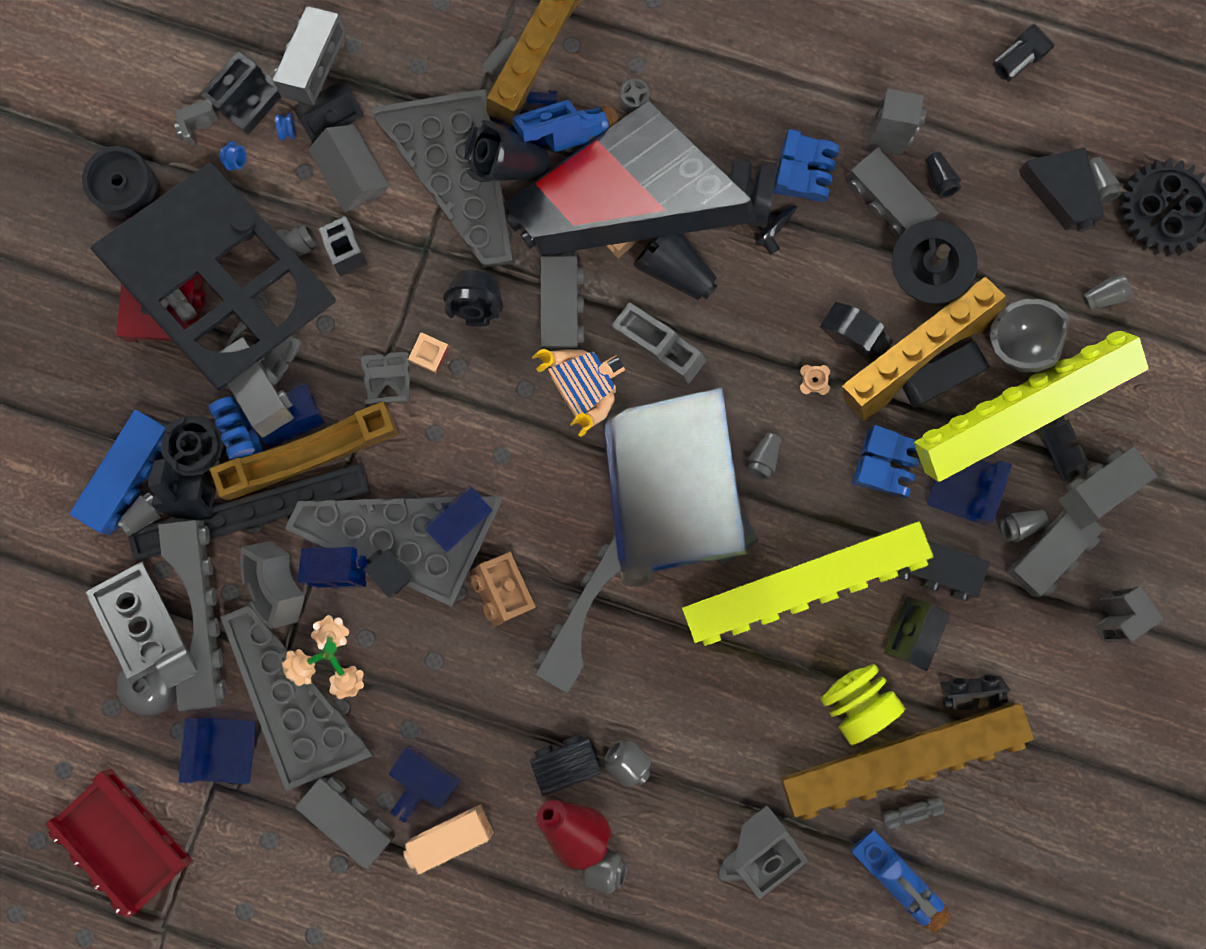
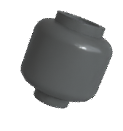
[604,740,651,787]
[578,850,627,894]

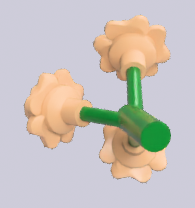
[282,615,364,699]

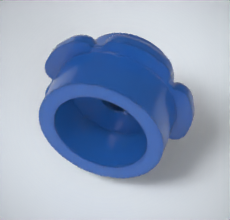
[220,141,246,171]

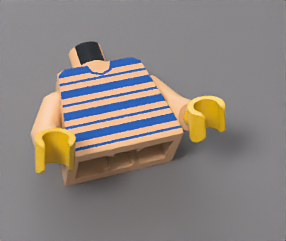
[532,349,625,437]

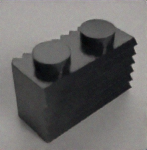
[530,734,602,797]

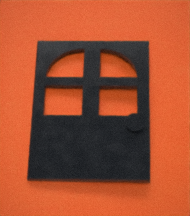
[90,162,336,391]

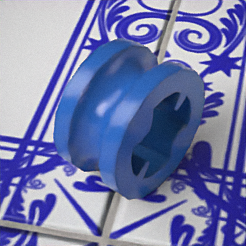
[276,113,296,141]

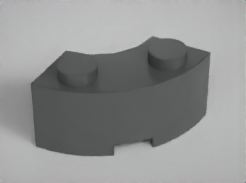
[240,541,305,629]

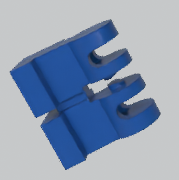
[773,129,840,202]
[208,396,265,460]
[852,425,920,498]

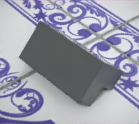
[308,125,389,212]
[1094,586,1164,643]

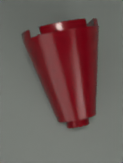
[536,800,611,870]

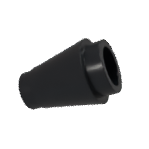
[925,152,961,199]

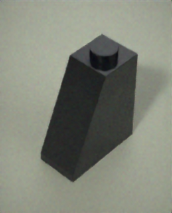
[1019,147,1104,232]

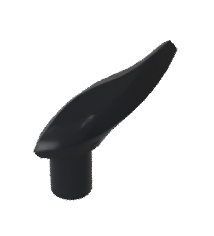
[755,205,798,255]

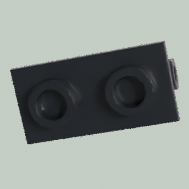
[1039,415,1089,482]
[940,674,1010,712]

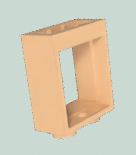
[404,804,494,875]

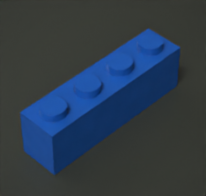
[69,409,167,535]

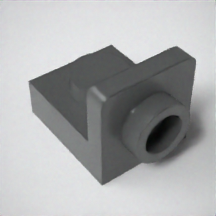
[174,99,220,147]

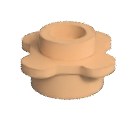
[800,365,830,395]

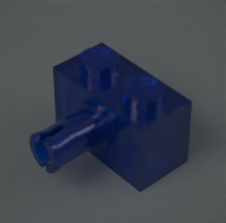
[388,745,462,823]

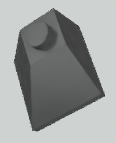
[733,806,808,900]

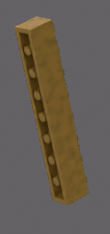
[780,702,1034,820]

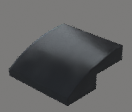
[199,51,281,135]

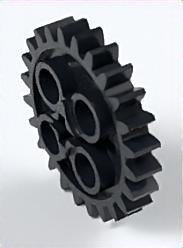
[1117,159,1206,257]

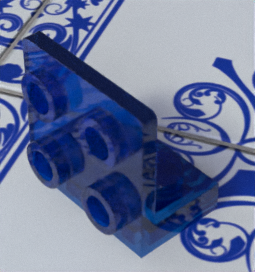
[927,460,1013,526]
[178,717,256,784]

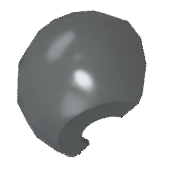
[990,299,1069,372]

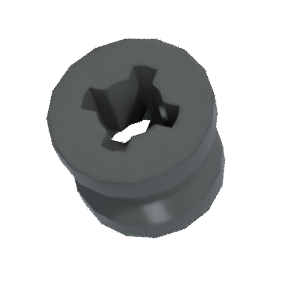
[620,79,650,114]

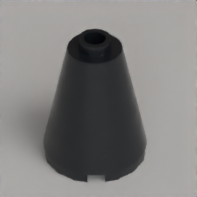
[464,120,550,182]
[633,233,718,300]

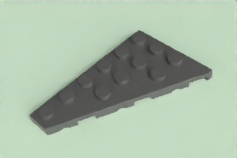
[371,89,513,268]
[285,496,504,607]

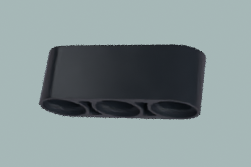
[902,341,990,409]

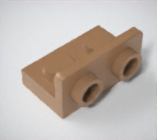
[470,552,536,627]

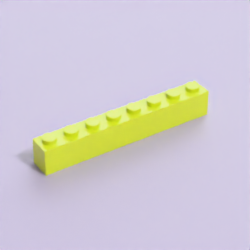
[914,331,1148,482]
[682,521,933,646]

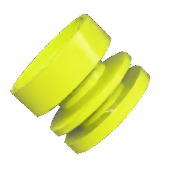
[820,664,905,745]

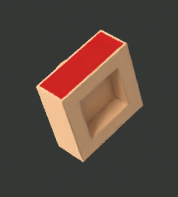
[408,333,449,374]

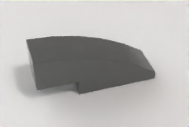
[611,302,706,384]

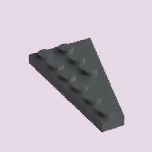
[220,606,374,792]

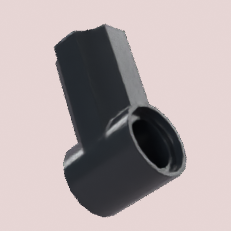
[992,23,1055,82]

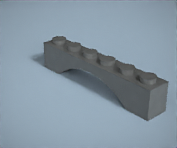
[534,513,661,694]
[158,520,227,711]

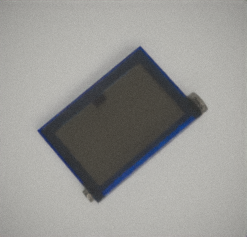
[604,388,747,587]

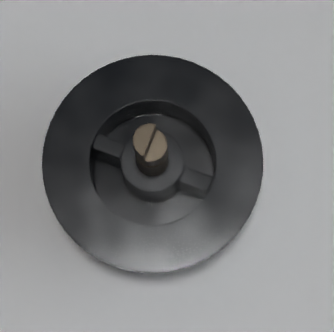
[892,220,978,304]

